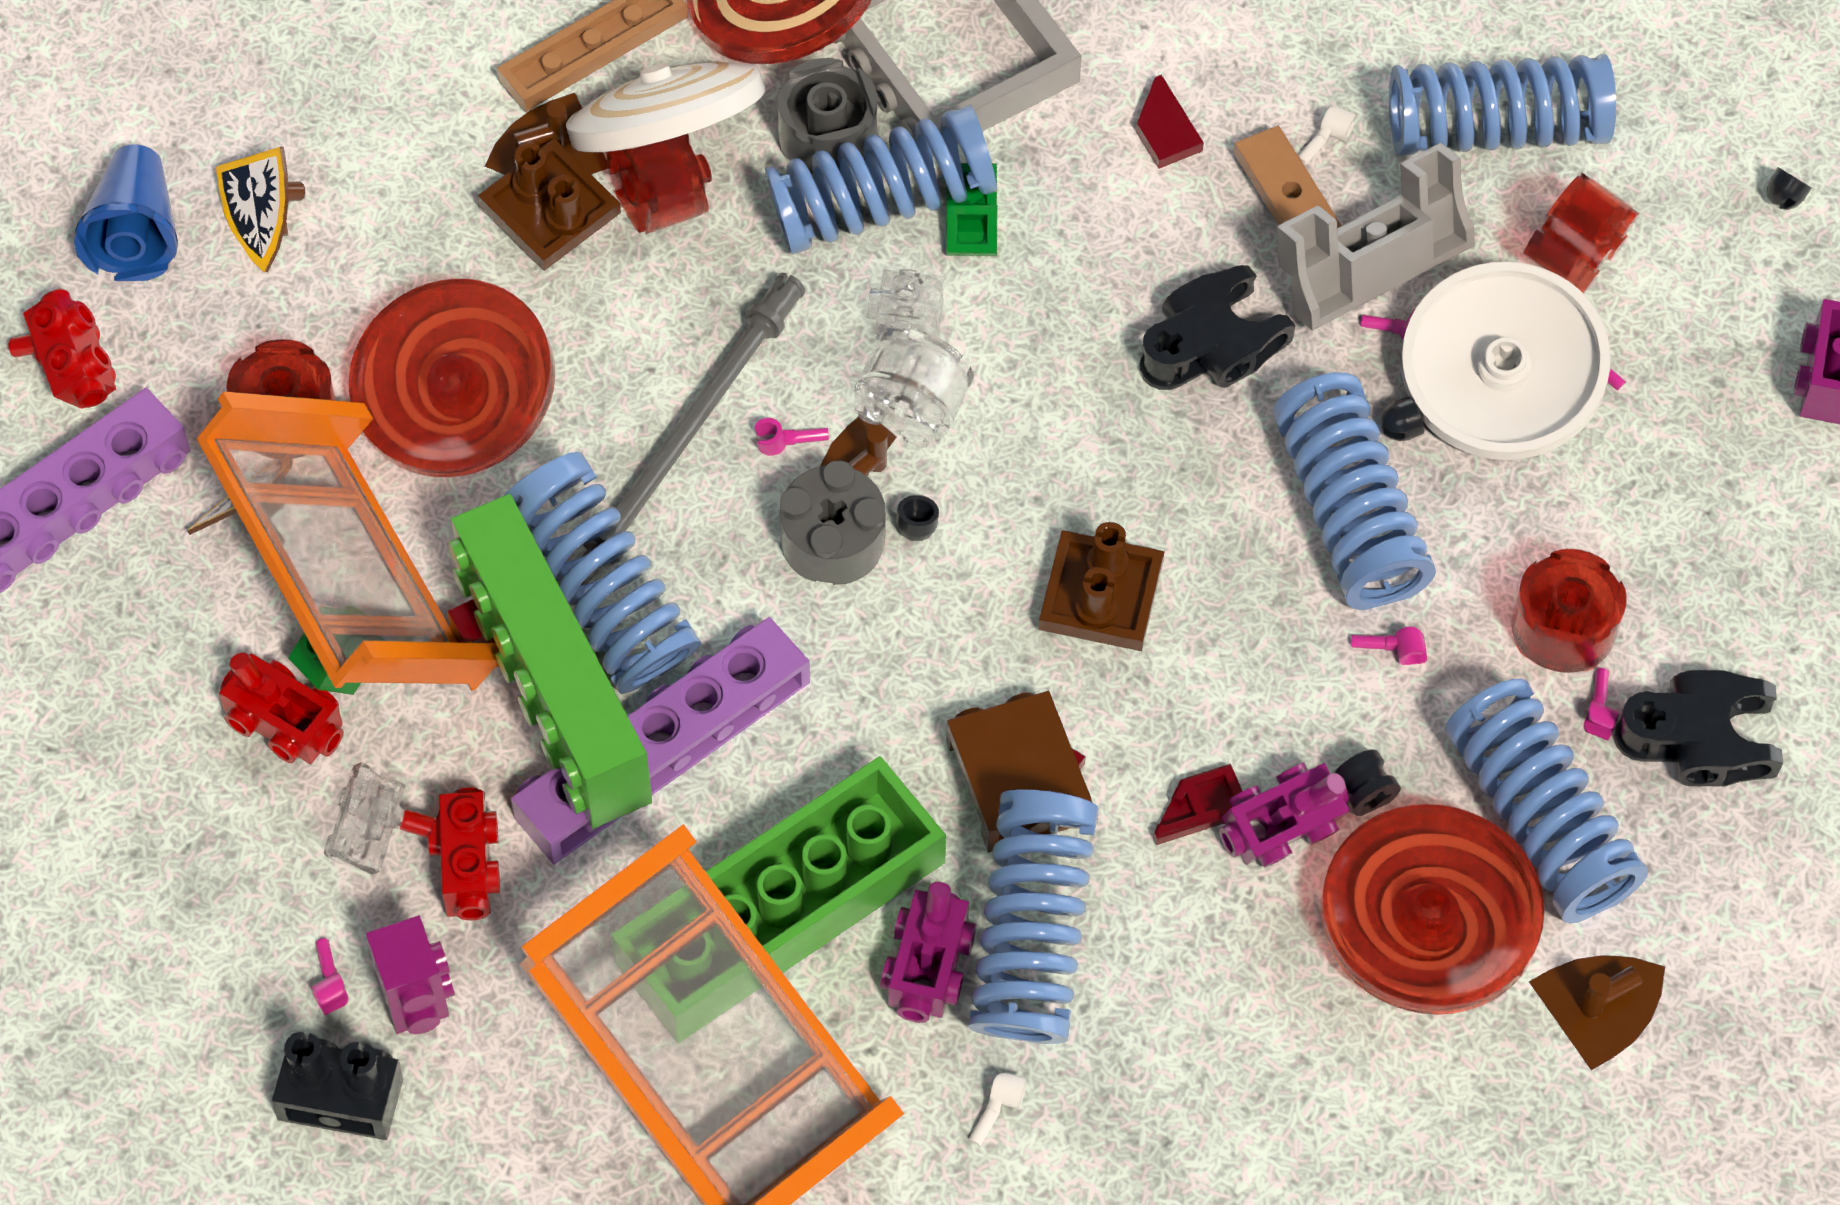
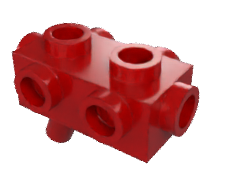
[8,289,116,409]
[219,652,344,765]
[400,787,500,921]

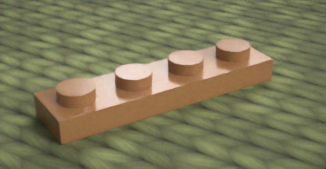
[497,0,688,112]

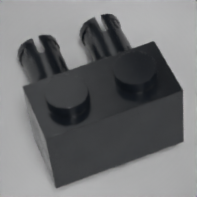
[272,1032,404,1140]

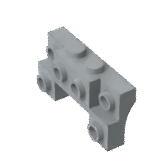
[1277,143,1475,331]

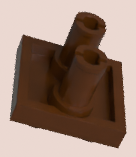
[478,138,621,271]
[1038,522,1165,652]

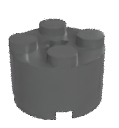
[777,58,877,174]
[780,461,886,585]

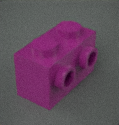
[1793,299,1840,424]
[366,915,455,1034]

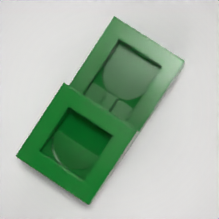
[946,163,998,256]

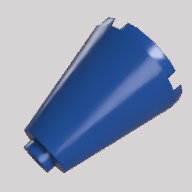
[74,144,178,281]

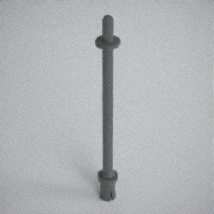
[580,272,805,586]

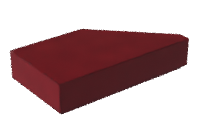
[1136,74,1204,169]
[1153,764,1242,845]

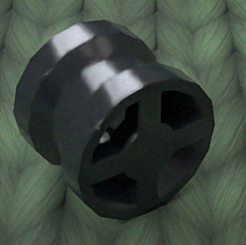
[1334,749,1401,816]

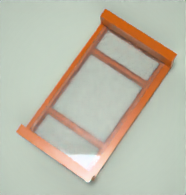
[196,392,500,691]
[520,824,905,1205]

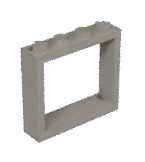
[822,0,1082,157]

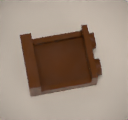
[946,690,1092,853]

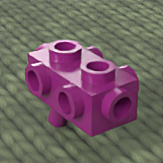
[1219,762,1350,868]
[880,882,977,1023]

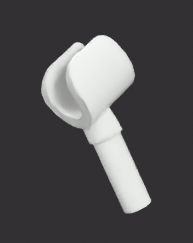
[1298,107,1355,165]
[968,1073,1026,1146]

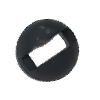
[1767,167,1812,210]
[1381,396,1424,441]
[896,495,939,541]

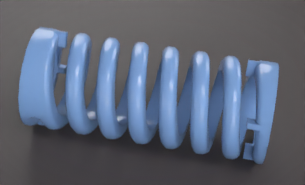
[1389,54,1616,156]
[765,104,997,255]
[1272,372,1436,610]
[504,451,701,694]
[1445,678,1649,924]
[968,790,1099,1044]

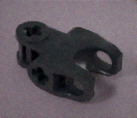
[1139,265,1296,390]
[1614,670,1783,787]

